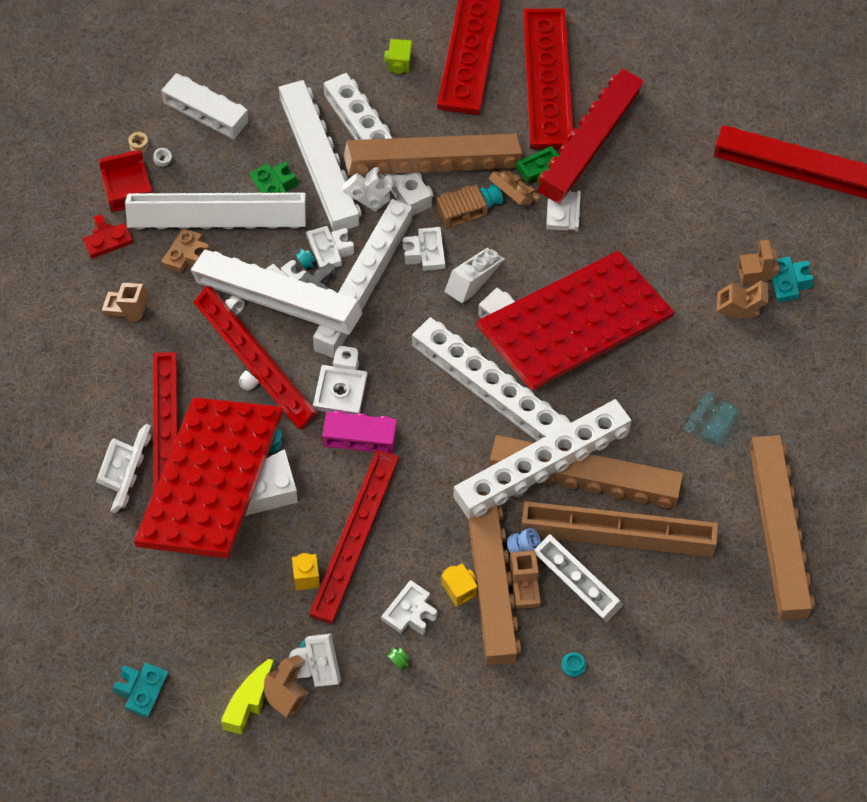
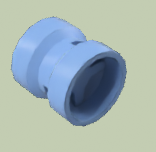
[507,528,541,553]

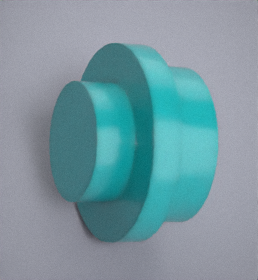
[296,248,315,270]
[561,652,586,677]

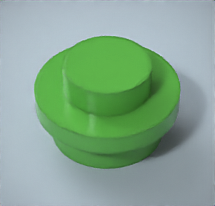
[387,647,410,670]

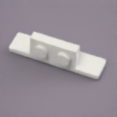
[96,424,151,513]

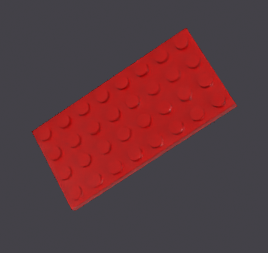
[476,250,674,391]
[134,397,283,559]

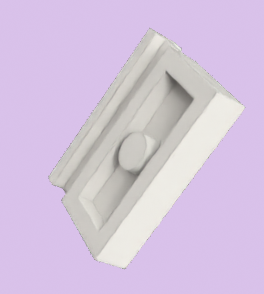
[546,190,580,231]

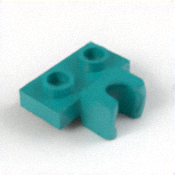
[772,256,814,302]
[112,662,168,718]

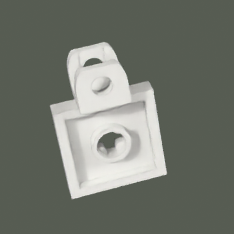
[313,346,368,415]

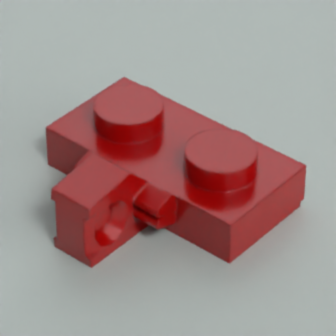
[83,214,133,259]

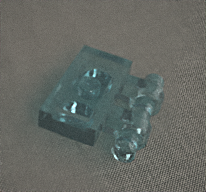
[685,391,742,448]

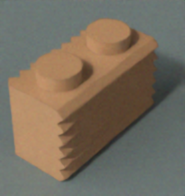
[436,185,488,229]

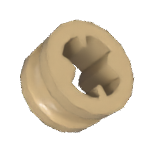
[128,132,149,153]

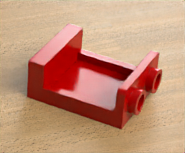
[98,150,152,213]

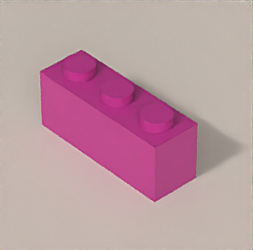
[322,411,397,454]

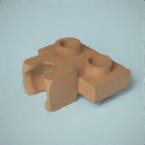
[161,229,212,273]

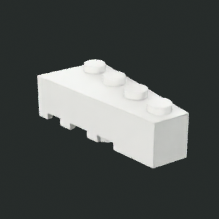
[245,449,298,516]

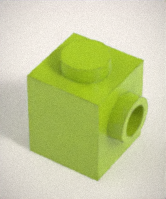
[384,39,412,74]

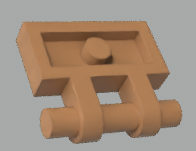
[489,171,541,205]

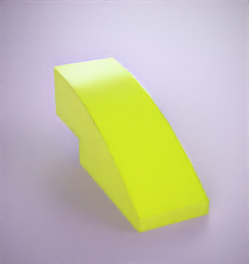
[221,659,275,735]

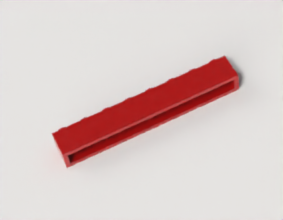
[537,68,644,205]
[713,125,867,199]

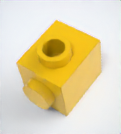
[292,553,320,591]
[441,563,478,607]

